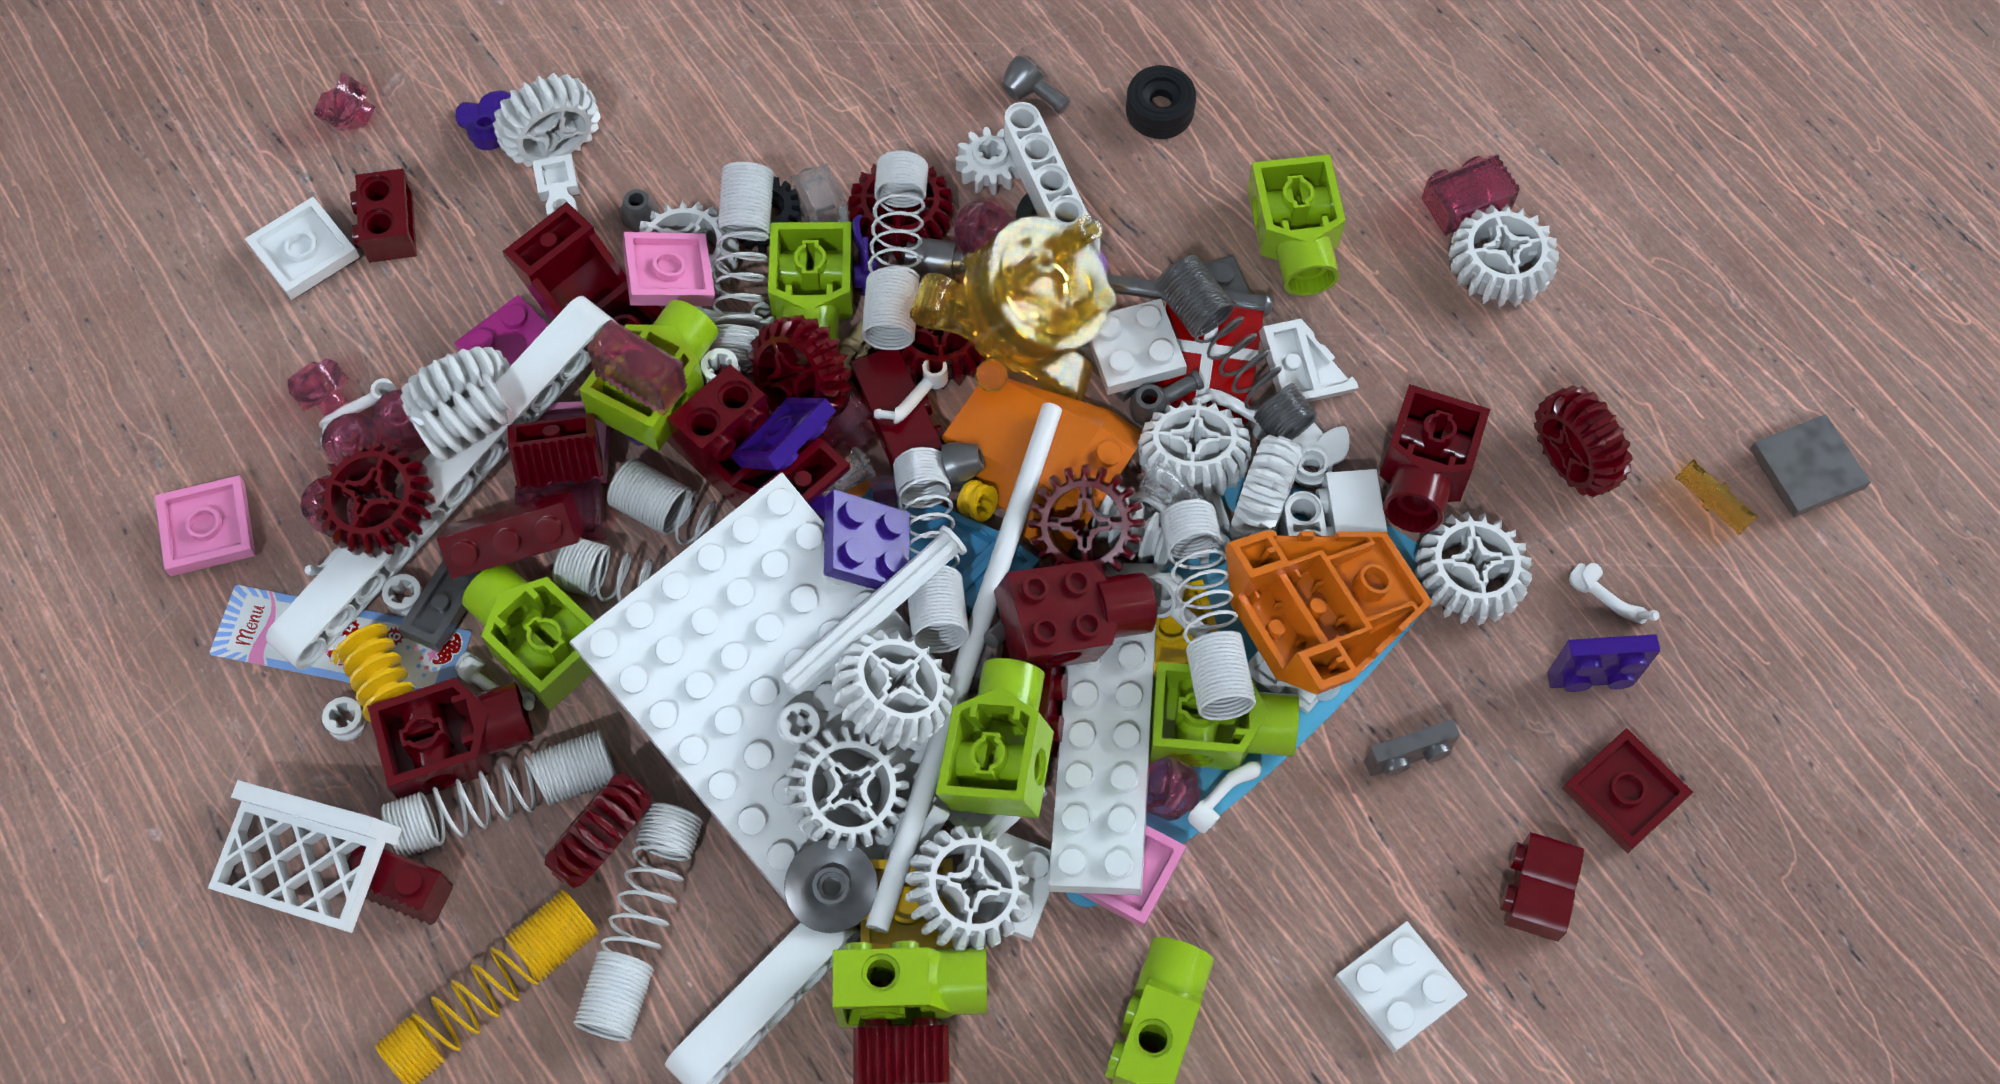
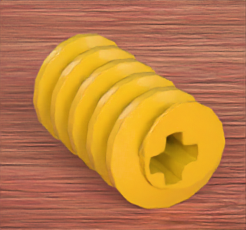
[337,623,415,722]

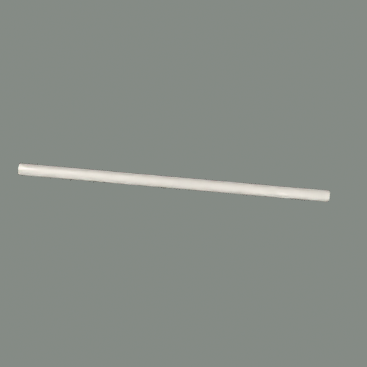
[866,403,1062,933]

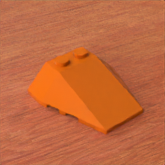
[941,372,1142,561]
[1225,531,1432,695]

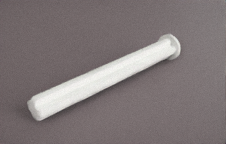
[781,525,967,695]

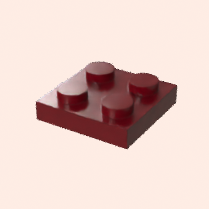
[1562,728,1693,854]

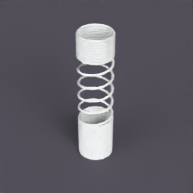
[861,150,928,350]
[708,162,774,372]
[893,447,970,653]
[607,458,733,545]
[1160,499,1256,721]
[552,538,652,602]
[381,730,616,858]
[573,802,703,1042]

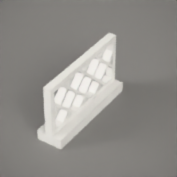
[208,780,402,933]

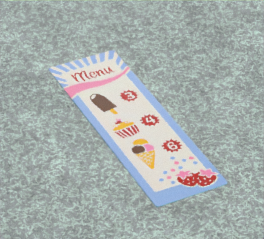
[210,585,472,691]

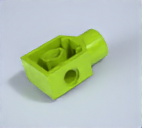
[1247,154,1346,296]
[768,222,854,349]
[579,299,719,451]
[462,563,595,711]
[936,658,1054,818]
[1150,662,1299,770]
[1105,937,1214,1084]
[832,941,987,1028]

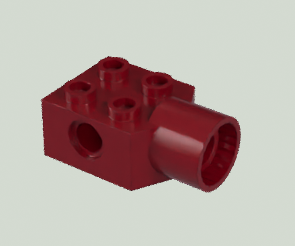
[1379,384,1490,533]
[994,561,1157,670]
[367,678,535,800]

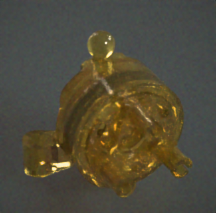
[910,214,1117,401]

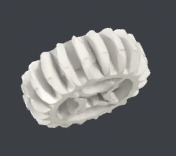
[493,73,601,167]
[639,200,740,295]
[1448,204,1559,308]
[400,346,510,426]
[1138,400,1252,500]
[1230,434,1303,540]
[1415,511,1532,626]
[830,629,954,751]
[784,725,909,851]
[905,825,1030,951]

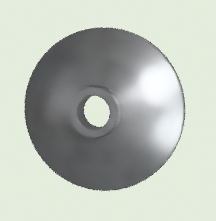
[784,839,878,933]

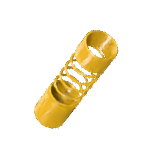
[374,890,599,1084]

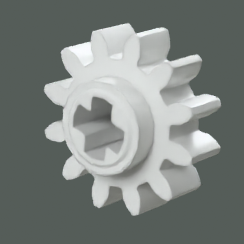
[955,127,1021,195]

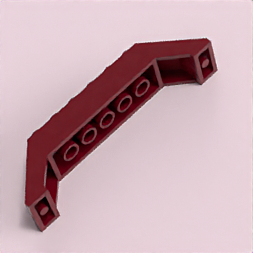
[502,202,851,508]

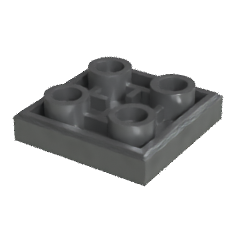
[1750,414,1871,518]

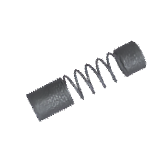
[1155,255,1317,440]

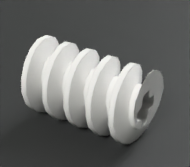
[412,372,513,462]
[1092,495,1175,573]

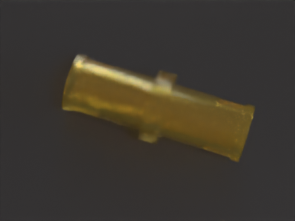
[1675,459,1758,535]

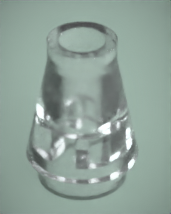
[1139,460,1205,507]

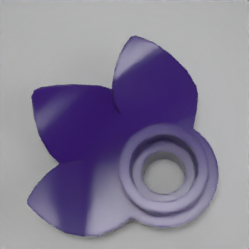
[455,90,511,150]
[852,215,878,296]

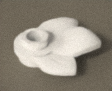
[1291,422,1350,488]

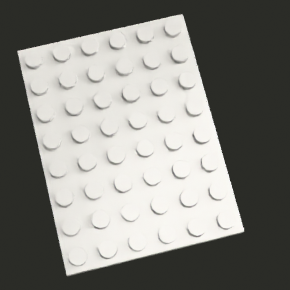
[569,472,969,905]

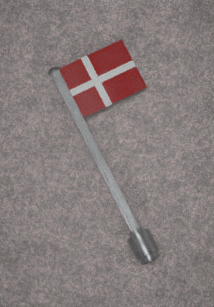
[904,237,1273,428]

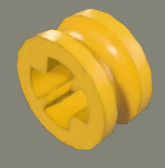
[957,479,998,522]

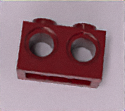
[350,168,417,263]
[667,364,770,470]

